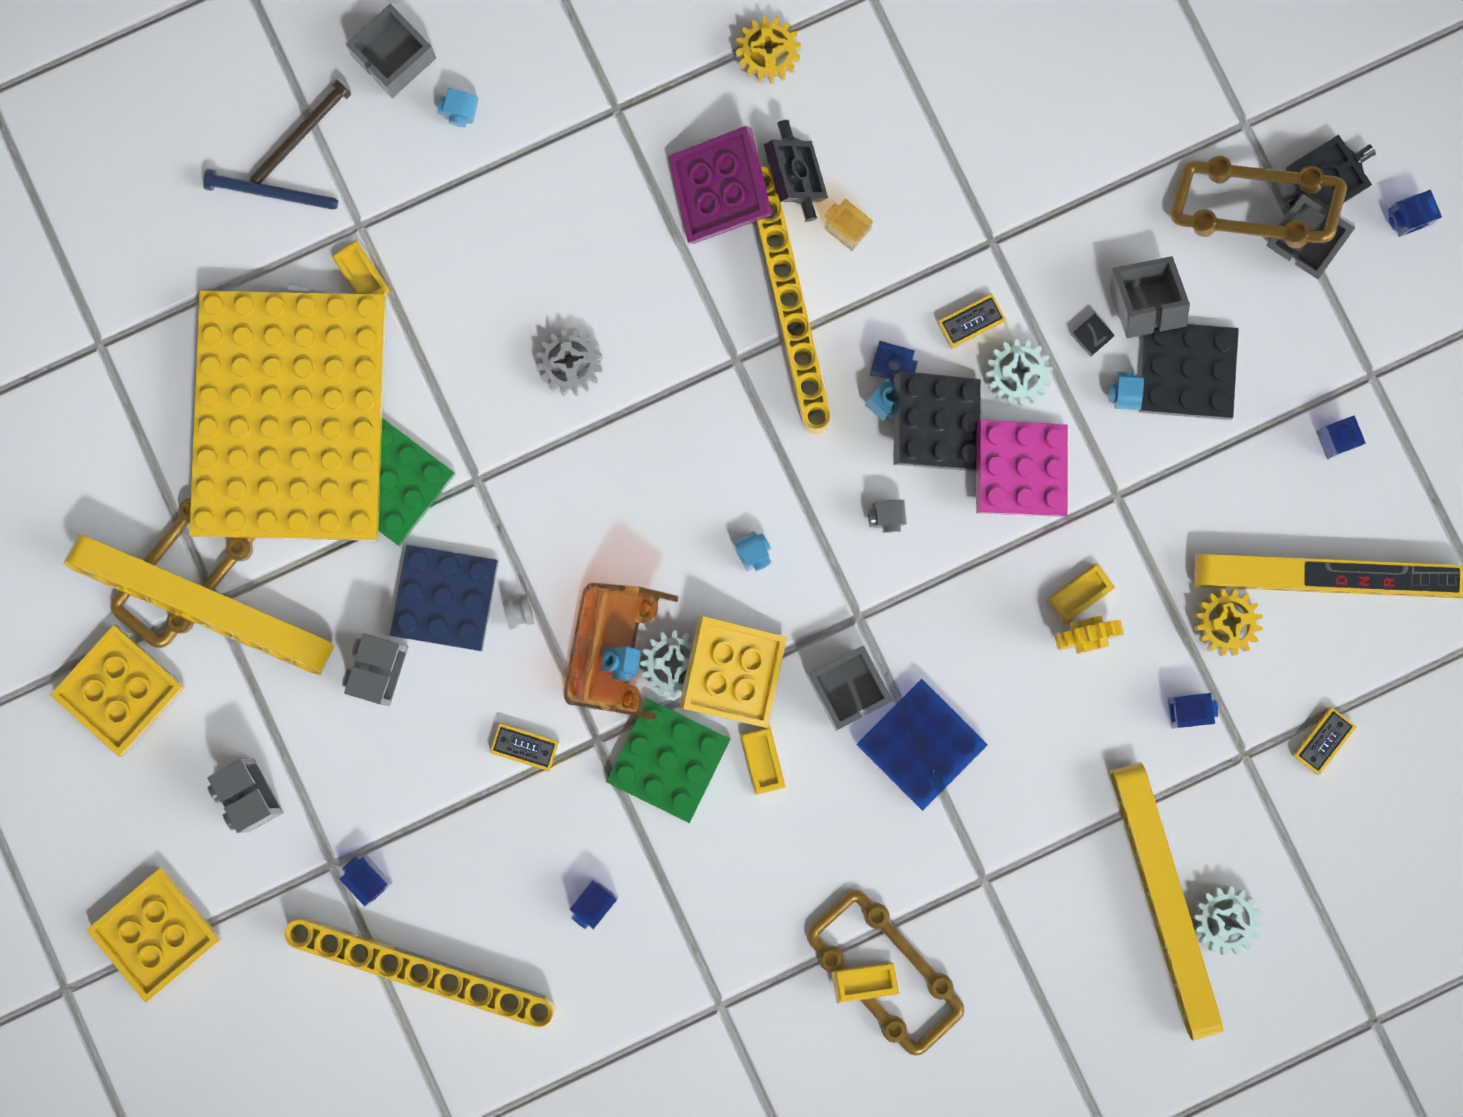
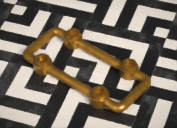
[1170,156,1347,249]
[110,498,256,648]
[807,890,965,1056]

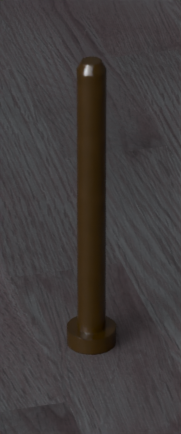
[250,79,352,183]

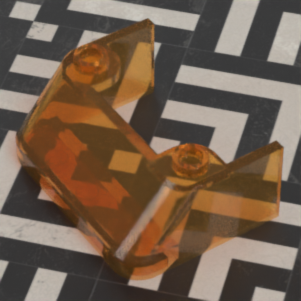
[563,583,679,720]

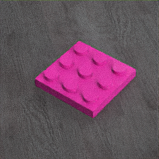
[976,420,1068,517]

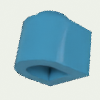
[438,88,479,127]
[1108,371,1144,410]
[865,378,894,421]
[732,531,772,572]
[600,647,641,682]

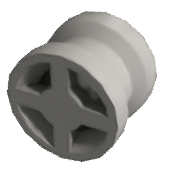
[503,594,534,630]

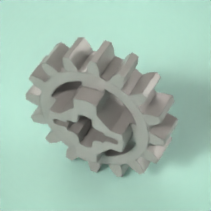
[536,329,603,396]

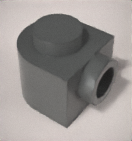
[868,500,907,533]

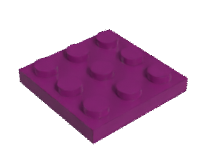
[668,126,772,244]

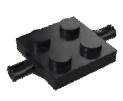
[763,119,828,222]
[1282,135,1376,209]

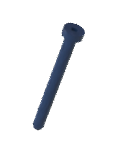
[203,169,339,210]

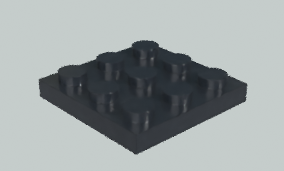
[1139,324,1239,420]
[893,371,981,472]

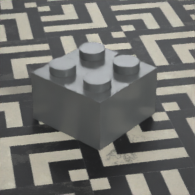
[345,3,436,99]
[1266,191,1355,279]
[1110,256,1190,338]
[342,633,409,706]
[807,645,893,731]
[207,759,284,833]

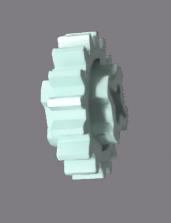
[985,339,1053,407]
[640,630,693,698]
[1191,886,1263,955]

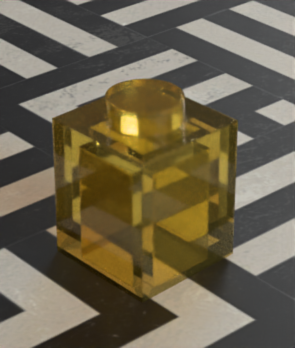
[824,198,873,251]

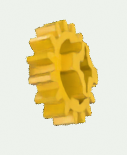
[736,16,801,84]
[1193,589,1263,656]
[1054,615,1124,654]

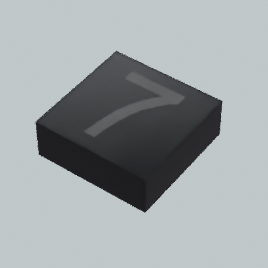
[1071,313,1115,357]

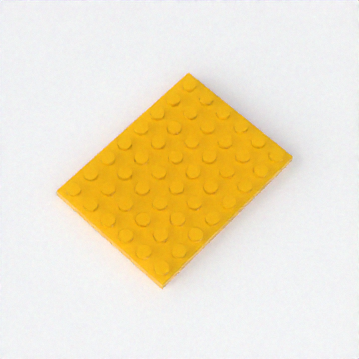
[189,291,386,541]

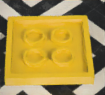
[679,616,787,728]
[50,625,185,757]
[86,868,222,1003]

